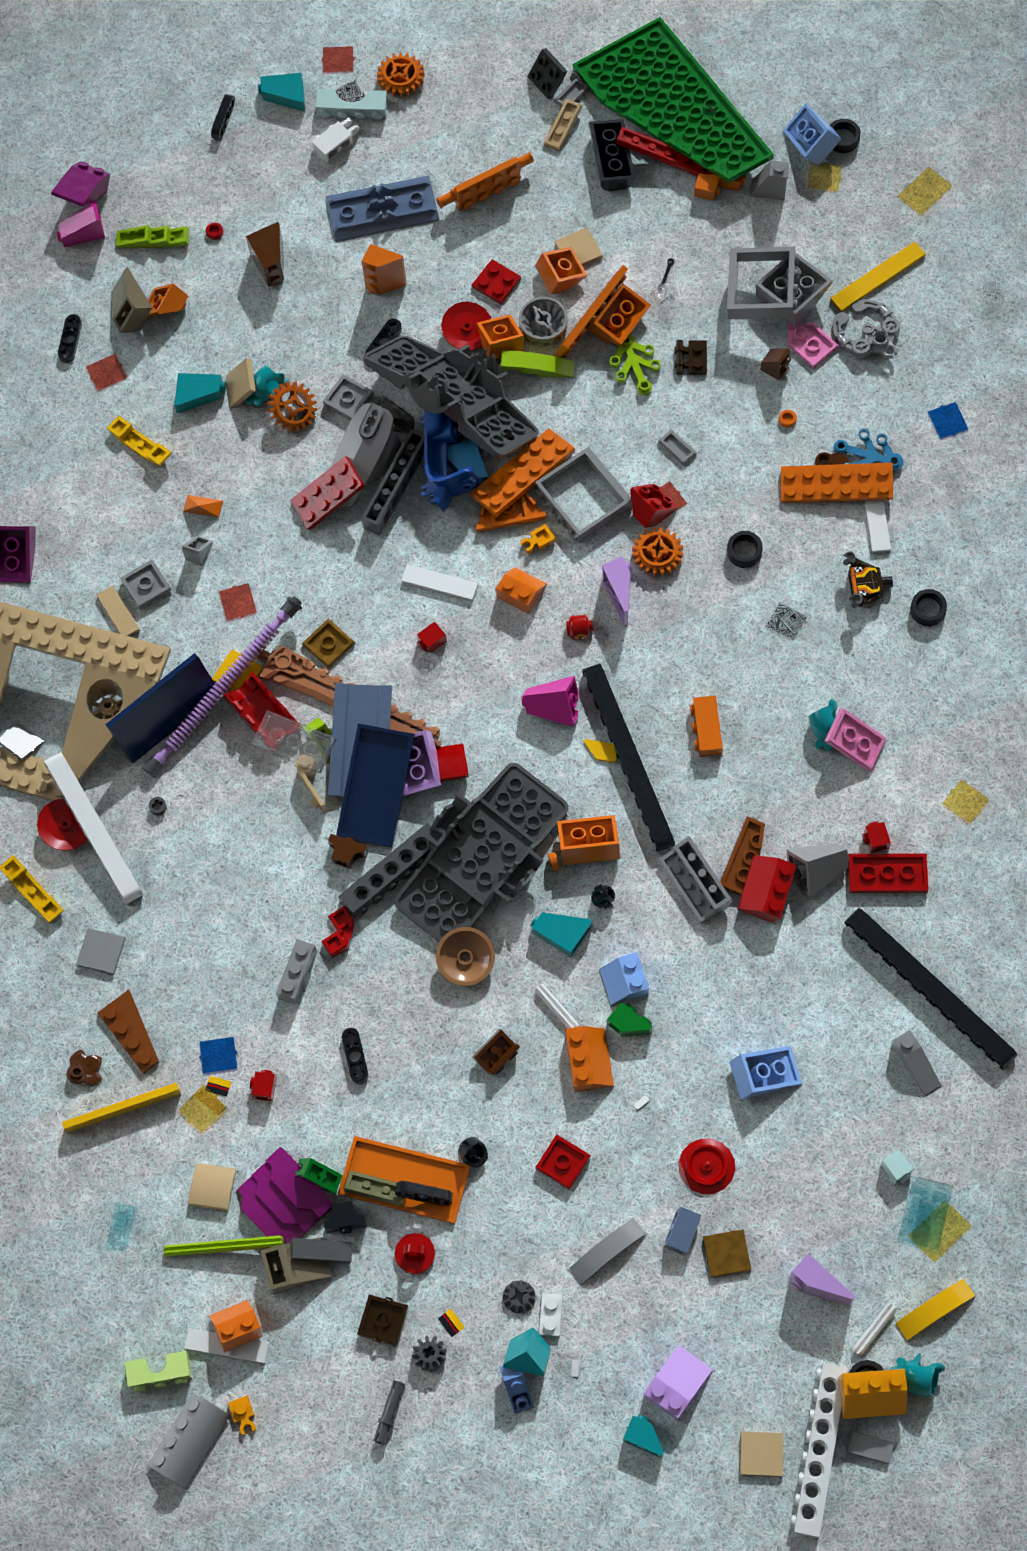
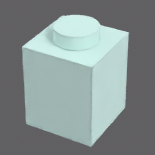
[881,1149,913,1184]

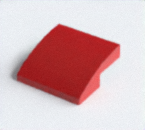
[436,743,469,782]

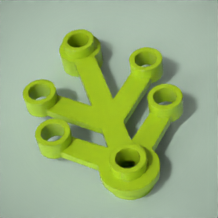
[610,334,661,396]

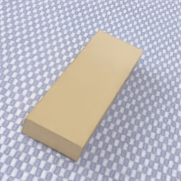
[544,99,582,151]
[96,586,140,637]

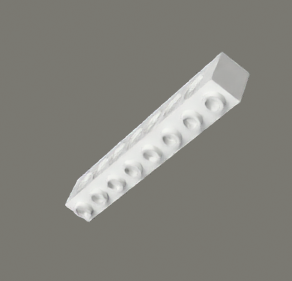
[790,1363,848,1539]

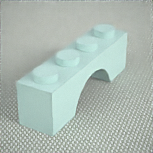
[316,89,388,119]

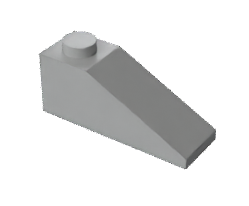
[891,1030,941,1096]

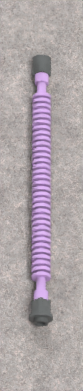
[142,596,303,778]

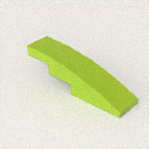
[116,225,190,248]
[501,350,575,378]

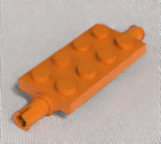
[436,152,534,211]

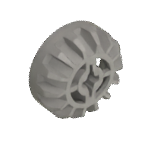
[519,297,568,346]

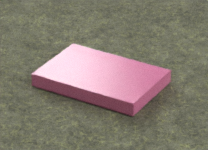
[825,708,886,771]

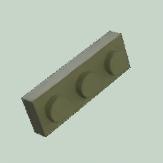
[344,1170,405,1207]

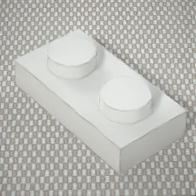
[539,1293,562,1337]

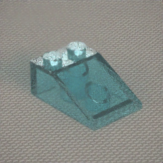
[898,1176,953,1250]

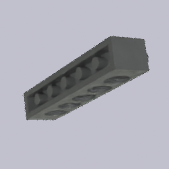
[361,429,424,535]
[338,823,435,918]

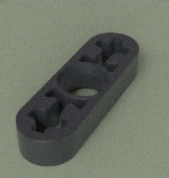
[211,94,235,140]
[58,314,82,363]
[366,319,402,353]
[342,1028,369,1084]
[395,1181,453,1206]

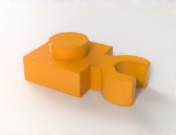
[521,524,555,554]
[228,1395,256,1436]

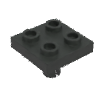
[527,48,568,99]

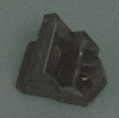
[378,397,415,436]

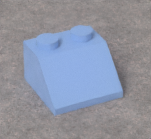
[599,952,649,1005]

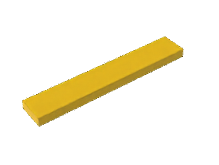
[830,241,926,312]
[62,1083,181,1133]

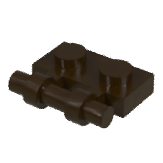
[674,340,707,375]

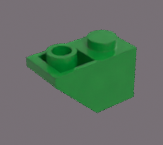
[607,1002,653,1037]

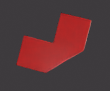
[321,906,355,958]

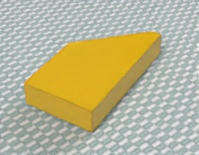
[584,739,617,763]

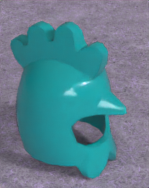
[246,365,289,406]
[808,699,837,751]
[890,1353,945,1397]

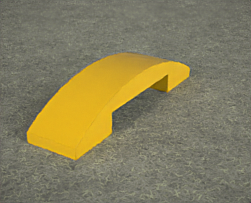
[107,415,172,466]
[0,855,64,923]
[895,1279,975,1341]

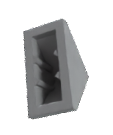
[182,535,213,565]

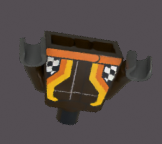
[843,551,893,608]

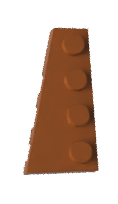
[720,816,765,896]
[97,989,159,1074]

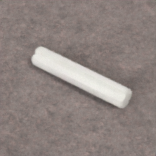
[535,984,579,1029]
[853,1303,897,1356]

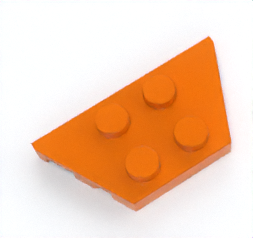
[476,493,546,533]

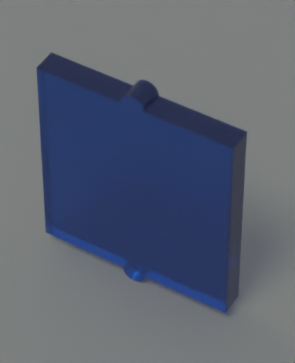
[928,402,968,439]
[199,1037,238,1073]

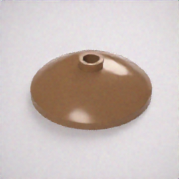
[436,927,495,986]

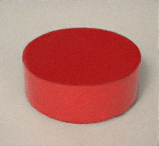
[206,222,224,240]

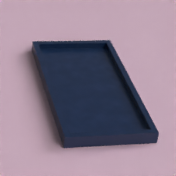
[105,653,215,764]
[336,723,415,848]

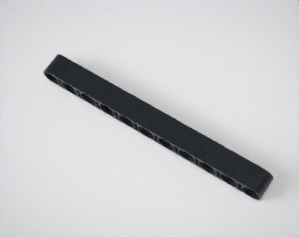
[582,663,675,852]
[844,908,1017,1070]

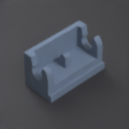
[663,1207,701,1254]

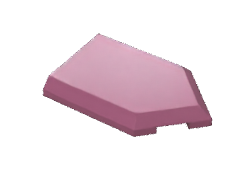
[787,322,839,369]

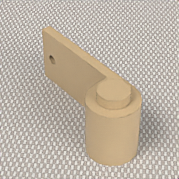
[295,755,326,813]

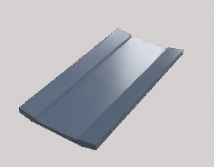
[326,175,439,241]
[328,683,392,797]

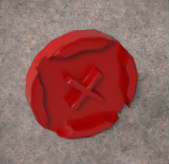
[395,1233,435,1275]

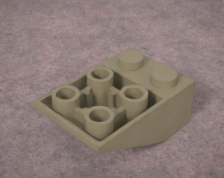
[111,267,152,333]
[260,1237,332,1294]

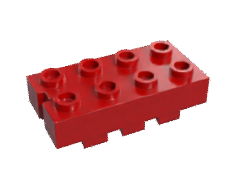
[224,672,302,754]

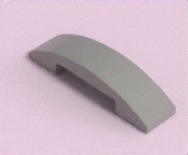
[569,1218,646,1284]

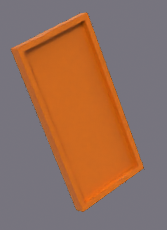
[338,1136,471,1224]

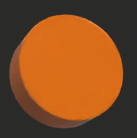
[778,410,797,428]
[547,852,560,872]

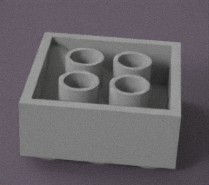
[756,253,833,327]

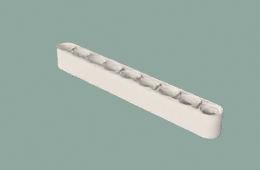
[44,752,143,905]

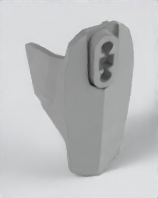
[331,403,402,507]

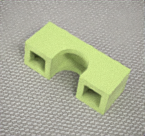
[125,1351,192,1392]

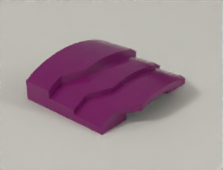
[237,1147,334,1244]

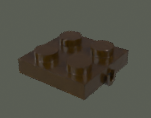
[357,1294,409,1346]

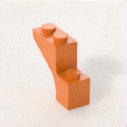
[694,173,747,201]

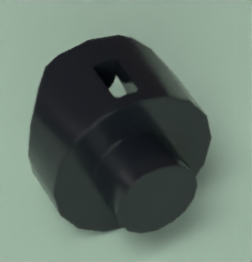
[458,1137,488,1168]

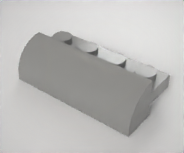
[659,836,732,924]
[147,1393,230,1489]

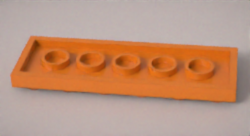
[553,265,628,358]
[470,428,575,517]
[781,463,893,503]

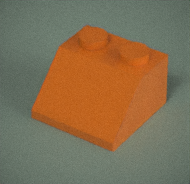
[535,246,588,294]
[477,314,524,360]
[495,567,547,614]
[209,1300,263,1353]

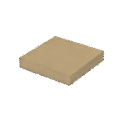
[555,227,603,266]
[226,358,256,407]
[740,1431,783,1477]

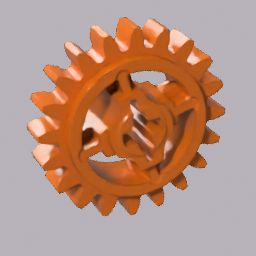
[377,52,425,97]
[267,381,317,432]
[632,527,684,577]

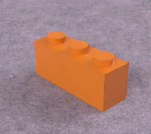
[689,695,723,757]

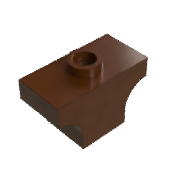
[328,834,368,869]

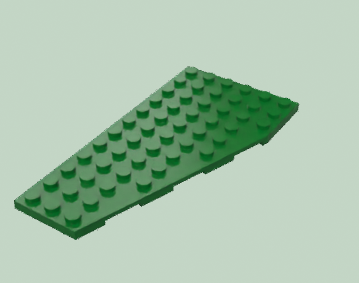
[572,17,774,183]

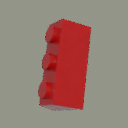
[737,855,796,923]

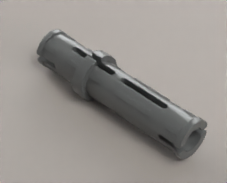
[373,1380,406,1445]

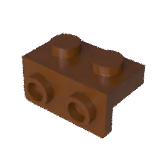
[472,1029,520,1075]

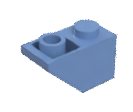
[499,1366,534,1414]

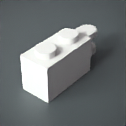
[312,118,360,163]

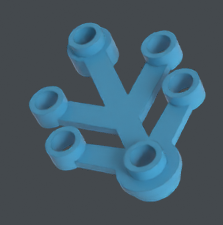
[833,428,903,471]

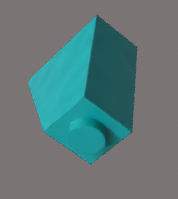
[258,73,305,111]
[174,373,226,413]
[530,912,592,958]

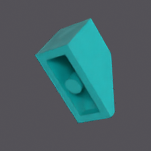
[623,1414,663,1458]

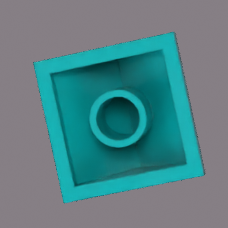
[503,1327,551,1376]

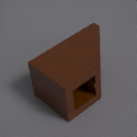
[760,348,791,380]

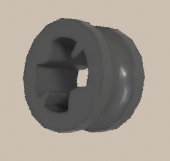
[149,797,167,815]

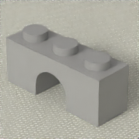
[276,939,317,1005]

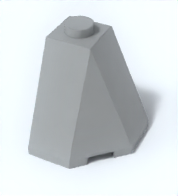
[749,160,789,200]
[786,843,849,897]

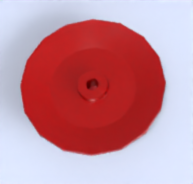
[441,301,492,350]
[37,798,88,851]
[678,1138,735,1194]

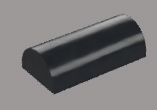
[589,119,636,191]

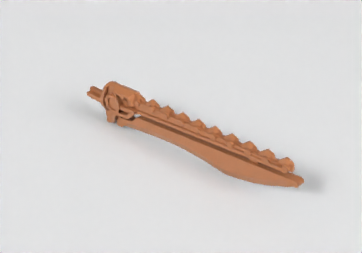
[255,646,441,748]

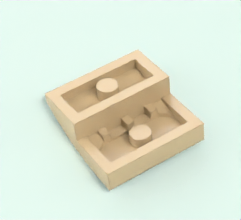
[188,1163,236,1211]

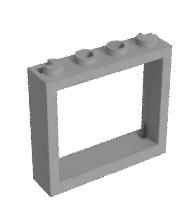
[727,246,799,319]
[535,447,632,543]

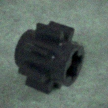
[591,884,615,909]

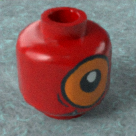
[566,614,593,640]

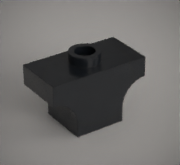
[324,1201,367,1234]

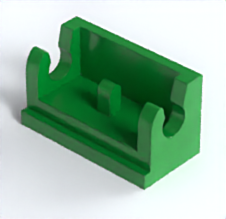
[295,1158,343,1194]

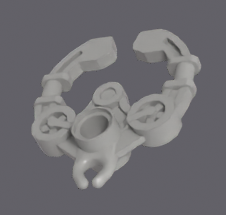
[833,299,900,359]

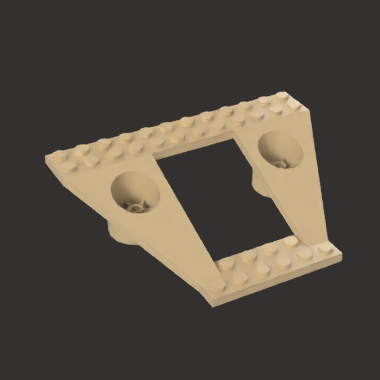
[0,602,171,801]

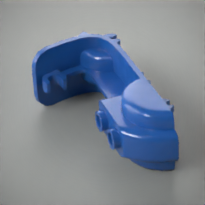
[420,410,481,512]

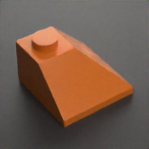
[146,283,189,318]

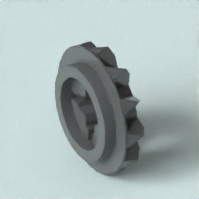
[503,1280,536,1314]

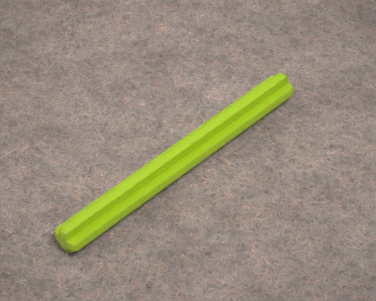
[164,1235,284,1257]

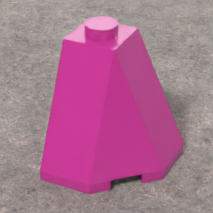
[56,200,105,247]
[521,676,579,726]

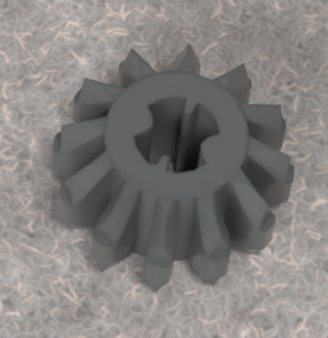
[412,1335,447,1372]

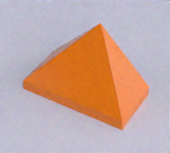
[183,495,223,518]

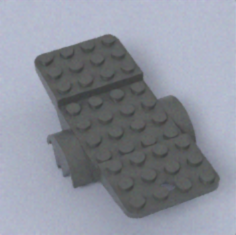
[363,336,539,459]
[394,763,569,942]

